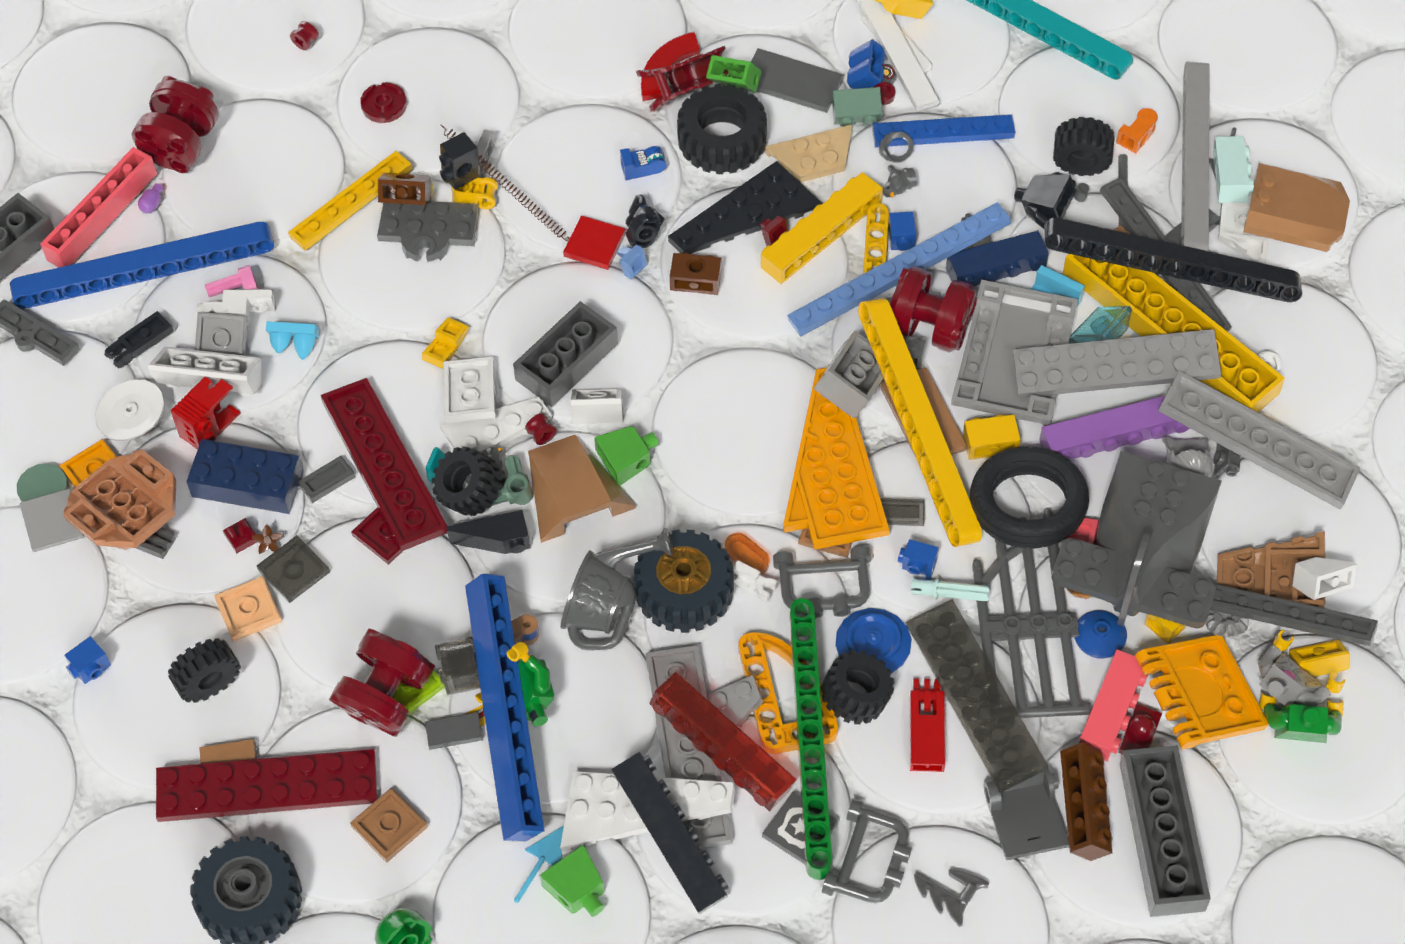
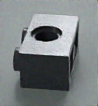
[439,132,479,190]

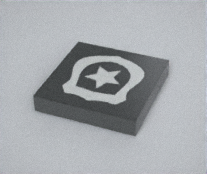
[762,792,839,864]

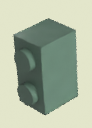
[832,87,882,127]

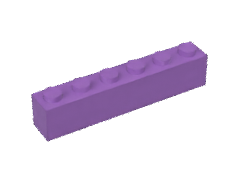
[1039,395,1190,460]

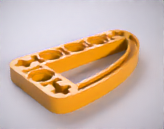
[738,632,838,754]

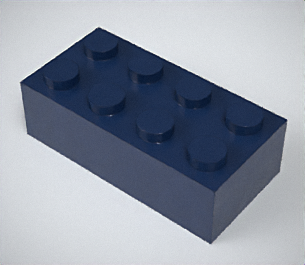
[186,439,304,514]

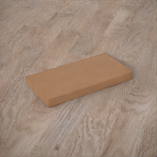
[880,367,967,455]

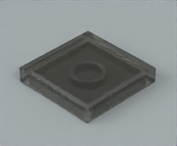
[256,535,330,603]

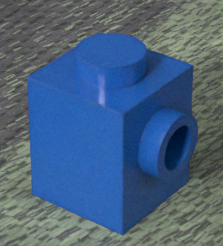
[64,636,111,684]

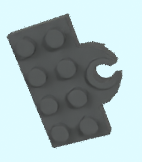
[377,201,479,262]

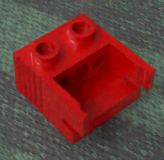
[170,376,241,450]

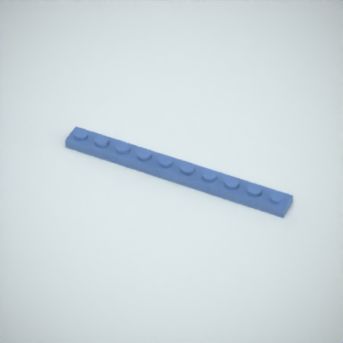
[787,202,1011,337]

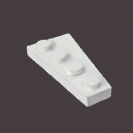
[440,397,552,454]

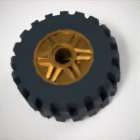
[634,529,734,633]

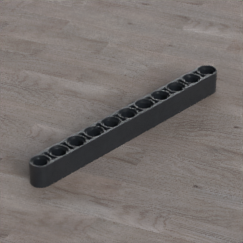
[1044,218,1302,303]

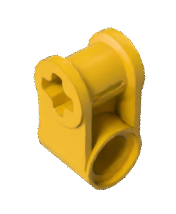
[451,177,498,209]

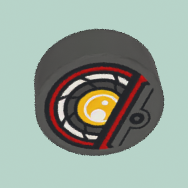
[881,64,896,84]

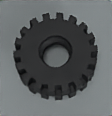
[168,638,241,703]

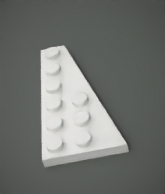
[560,771,735,852]

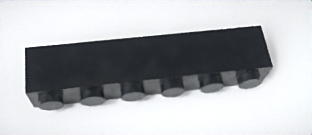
[611,752,729,914]

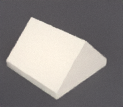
[571,388,623,424]

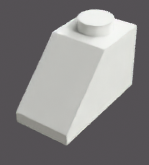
[1292,557,1357,600]

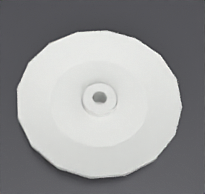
[95,379,165,441]

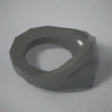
[879,132,913,163]

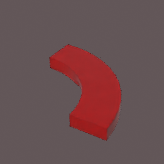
[641,32,700,101]

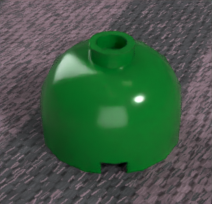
[375,908,433,944]

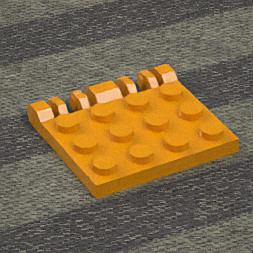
[1135,635,1268,749]

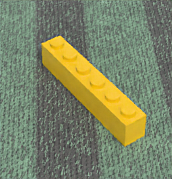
[761,172,883,284]

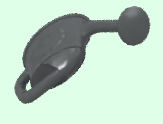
[560,528,674,651]

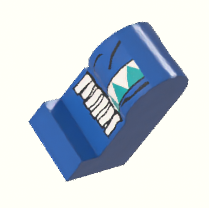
[620,146,667,181]

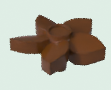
[252,524,283,554]

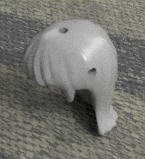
[1162,436,1212,477]

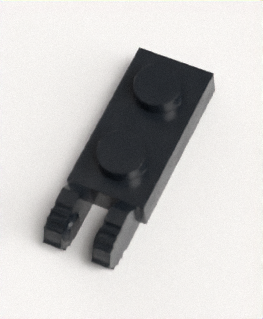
[104,311,174,369]

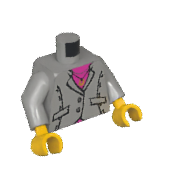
[1258,630,1346,707]

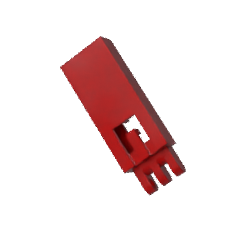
[910,678,945,772]

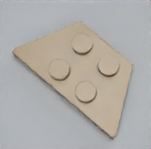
[765,125,852,183]

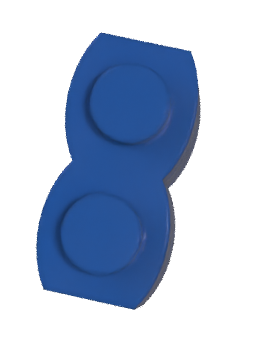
[847,39,885,89]

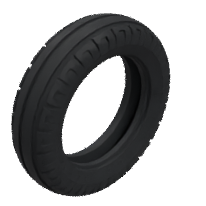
[970,446,1089,549]

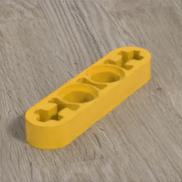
[863,203,889,274]

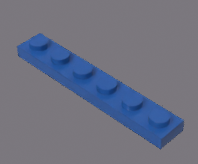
[872,114,1015,147]

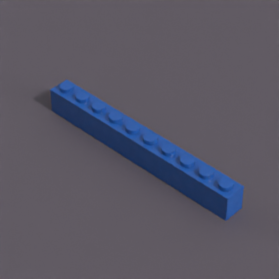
[465,574,544,841]

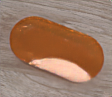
[725,533,770,575]

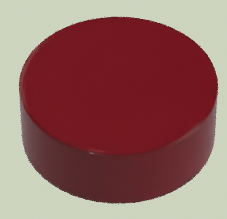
[873,82,896,105]

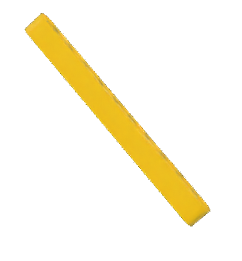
[858,298,982,547]

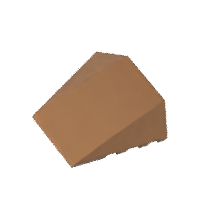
[528,435,636,543]
[1217,531,1326,608]

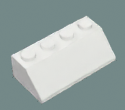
[149,347,261,396]

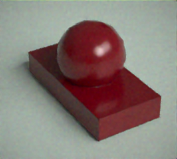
[1118,704,1162,754]

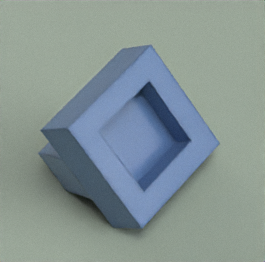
[617,244,647,279]

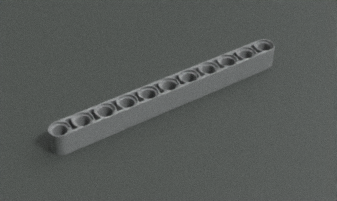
[1181,61,1210,251]

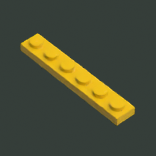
[288,151,412,251]

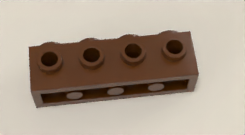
[1060,742,1113,861]

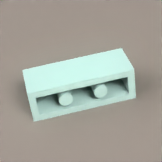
[1213,136,1253,203]

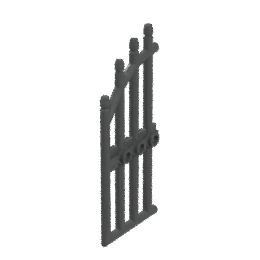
[972,509,1091,720]

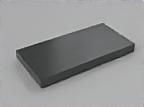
[751,48,844,113]

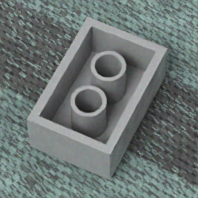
[814,330,883,418]

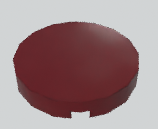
[360,82,407,123]

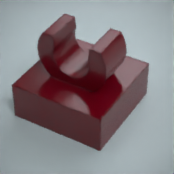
[759,215,788,246]
[223,518,257,554]

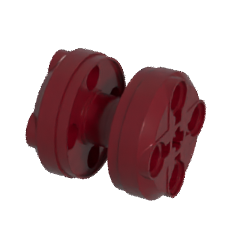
[132,76,219,173]
[890,266,977,353]
[329,628,435,737]

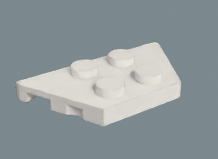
[1218,193,1268,264]

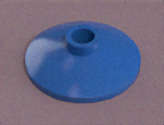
[1074,610,1127,659]

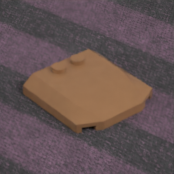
[1243,163,1350,252]

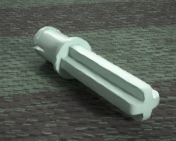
[911,578,990,601]

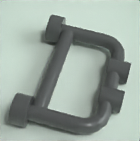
[773,546,872,619]
[821,799,912,903]

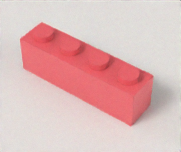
[1079,650,1148,762]

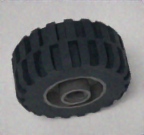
[190,836,302,944]

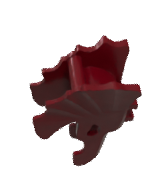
[636,45,729,112]

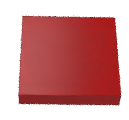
[563,215,626,270]

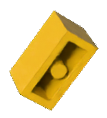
[963,414,1021,460]

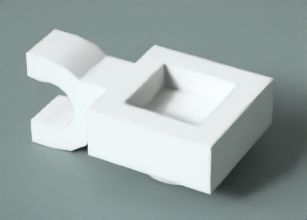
[733,560,778,602]

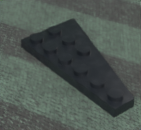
[668,161,823,254]

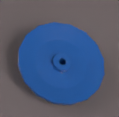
[835,608,911,673]

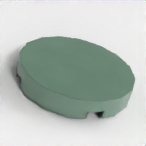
[17,463,69,502]

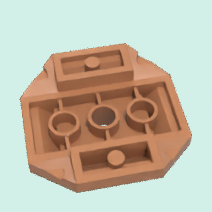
[63,449,176,550]

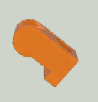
[1116,108,1158,154]

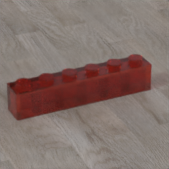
[649,672,797,811]

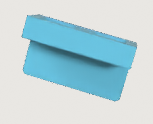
[1031,265,1085,307]

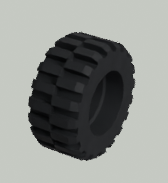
[677,84,767,175]

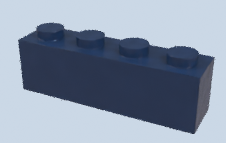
[946,230,1049,287]

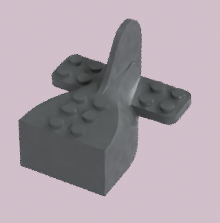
[1051,451,1222,629]

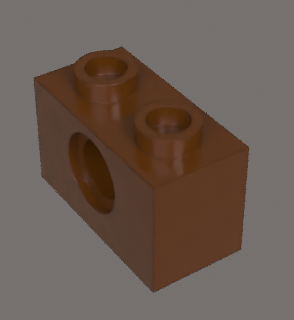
[378,173,431,205]
[669,253,722,295]

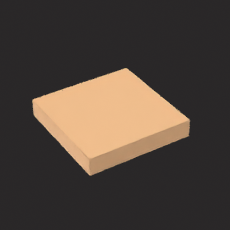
[214,576,282,641]

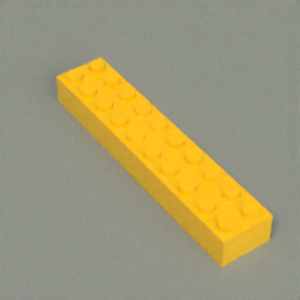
[1063,254,1285,413]

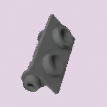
[1213,443,1241,477]

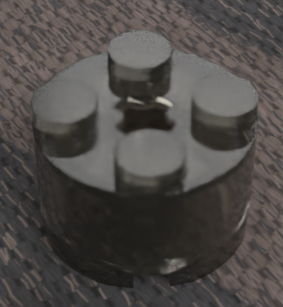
[435,636,480,695]

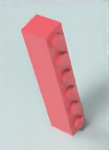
[40,147,157,268]

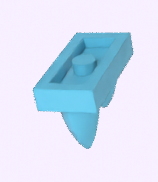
[266,321,320,360]

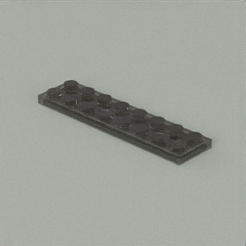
[905,599,1049,793]

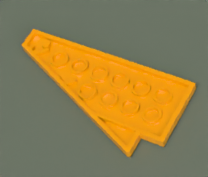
[783,368,889,550]

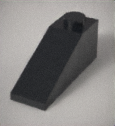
[446,510,531,554]

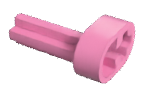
[205,265,258,298]

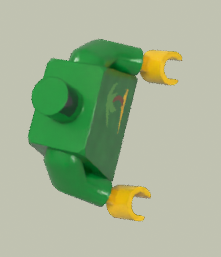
[475,642,554,727]
[1259,692,1344,743]

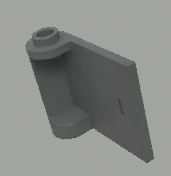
[984,769,1069,860]

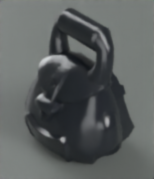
[625,194,665,248]

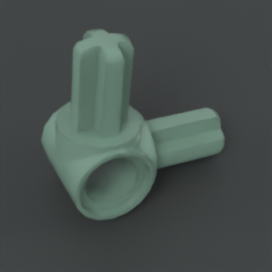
[492,455,533,506]

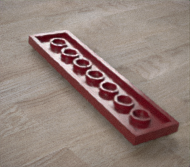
[321,378,447,552]
[156,749,377,822]

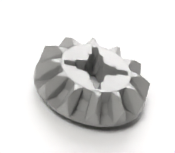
[1206,610,1249,637]

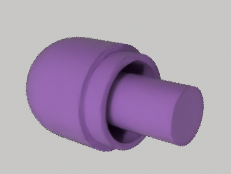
[138,183,163,214]

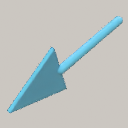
[514,825,564,903]

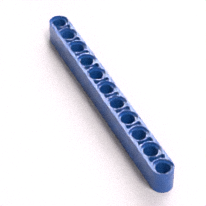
[10,221,274,309]

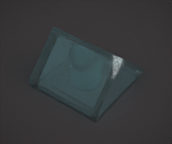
[1069,306,1132,343]

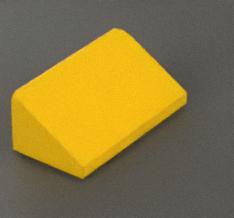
[1289,639,1350,677]

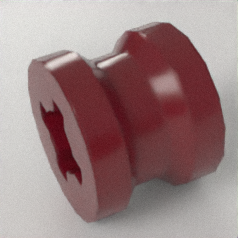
[290,21,319,50]
[525,413,557,445]

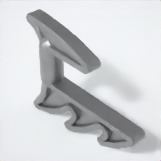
[914,869,989,927]

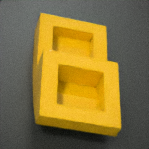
[422,317,469,369]

